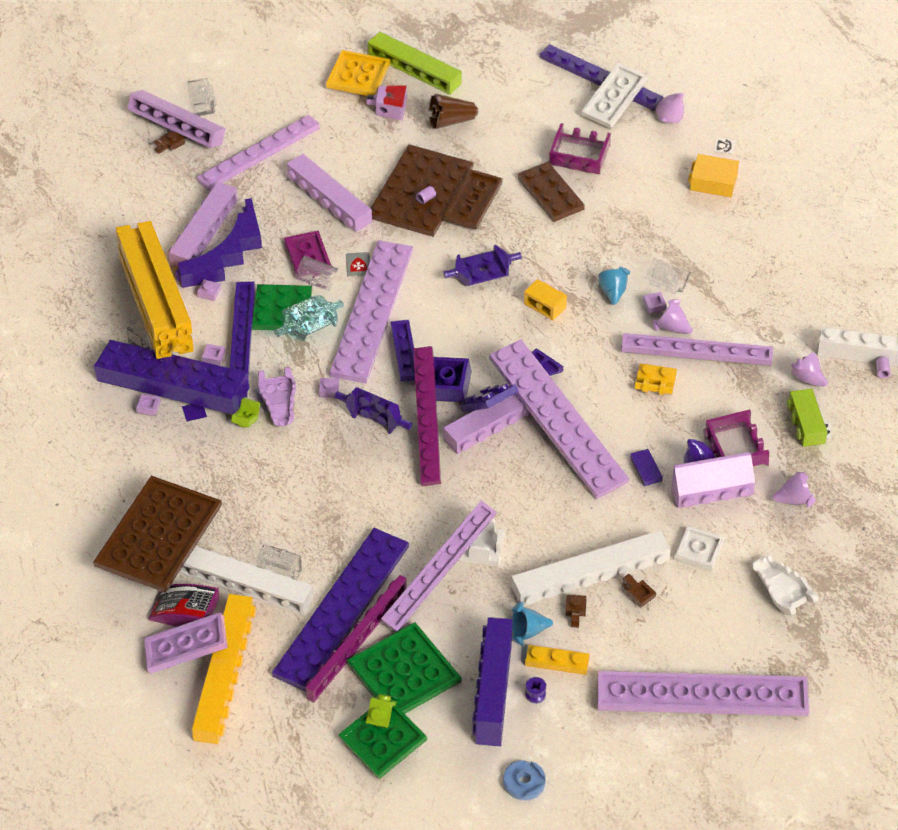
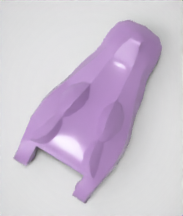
[258,366,296,426]

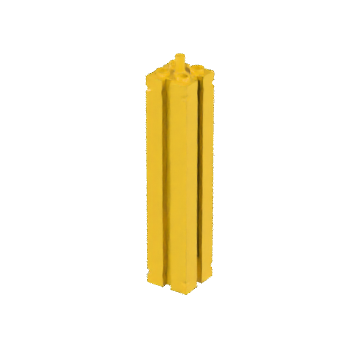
[115,221,194,359]

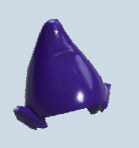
[684,439,715,464]

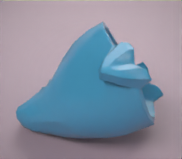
[598,267,630,305]
[511,601,553,646]

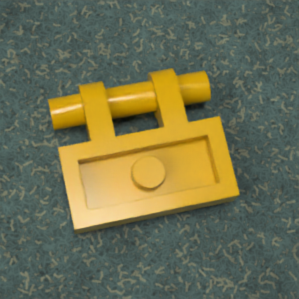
[635,363,677,395]

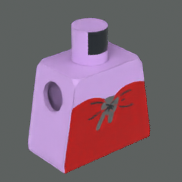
[367,85,407,120]

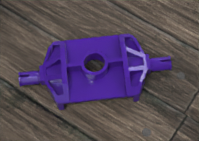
[443,245,522,286]
[334,387,412,434]

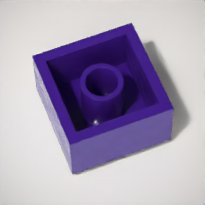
[434,357,472,403]

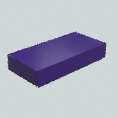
[630,449,663,486]

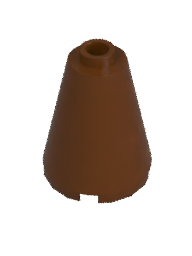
[429,94,478,129]

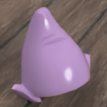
[656,93,685,123]
[653,299,693,334]
[791,352,828,387]
[772,472,816,508]

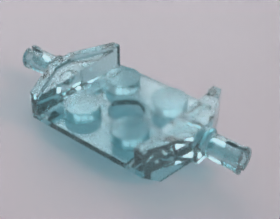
[274,295,344,341]

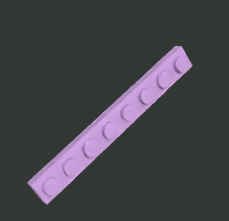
[197,115,320,191]
[621,333,773,366]
[381,500,497,633]

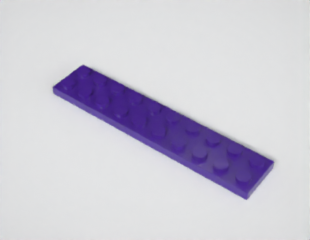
[272,528,409,692]

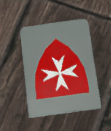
[346,252,370,276]

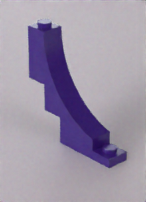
[175,198,262,288]

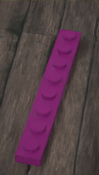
[413,346,441,486]
[305,575,407,703]

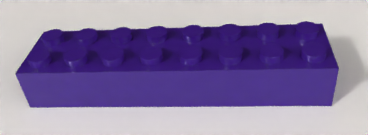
[94,340,250,414]

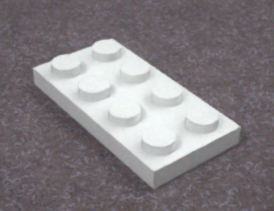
[581,63,647,129]

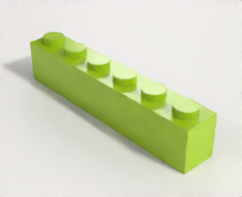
[368,31,462,95]

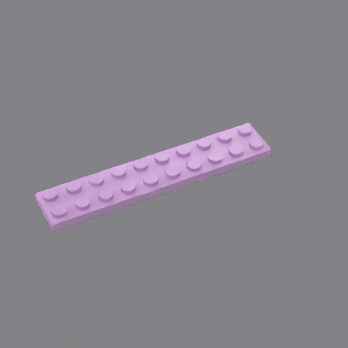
[330,240,413,384]
[489,339,629,499]
[598,671,809,716]

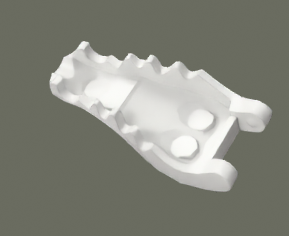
[752,554,819,616]

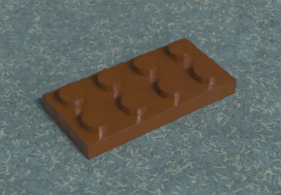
[518,162,585,222]
[443,169,503,230]

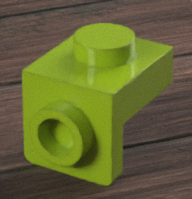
[231,398,260,428]
[366,694,396,727]

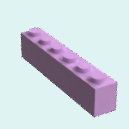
[127,90,226,148]
[287,154,372,232]
[168,182,238,268]
[443,394,531,454]

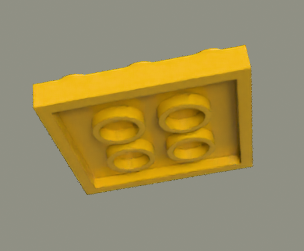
[326,50,390,96]

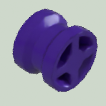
[525,677,546,703]

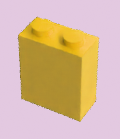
[688,154,739,198]

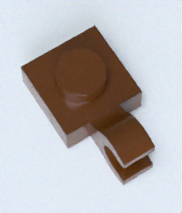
[154,131,185,154]
[622,573,656,608]
[565,595,587,628]

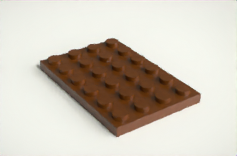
[370,144,474,237]
[93,475,222,593]

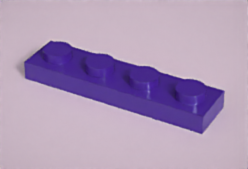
[391,320,415,382]

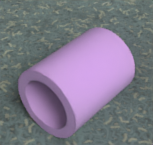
[416,186,436,204]
[876,357,891,378]

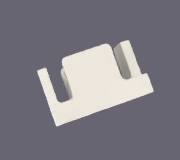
[459,519,505,566]

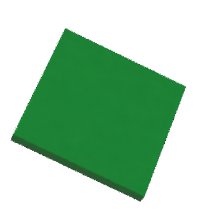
[347,622,462,714]

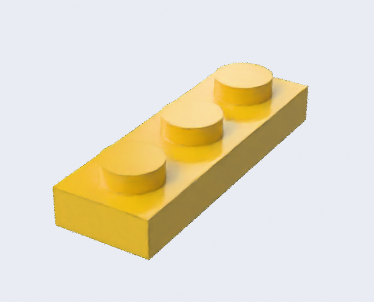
[525,645,590,675]

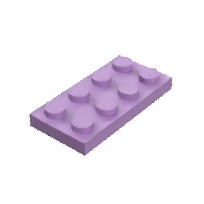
[145,612,227,674]

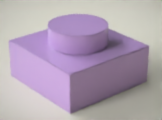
[197,280,221,301]
[643,292,667,313]
[202,344,226,365]
[319,378,340,398]
[136,394,161,416]

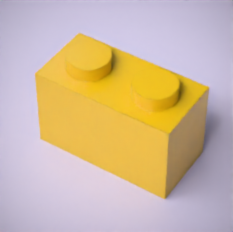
[524,279,567,320]

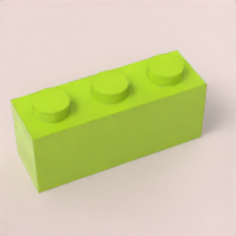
[786,388,827,447]

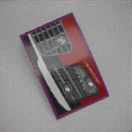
[149,584,220,627]

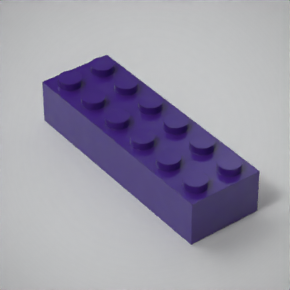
[472,617,513,747]

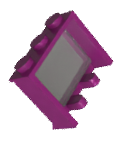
[549,123,611,175]
[703,409,770,466]

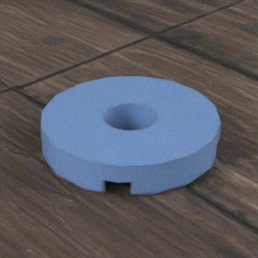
[503,760,546,800]

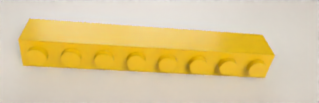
[192,594,257,744]

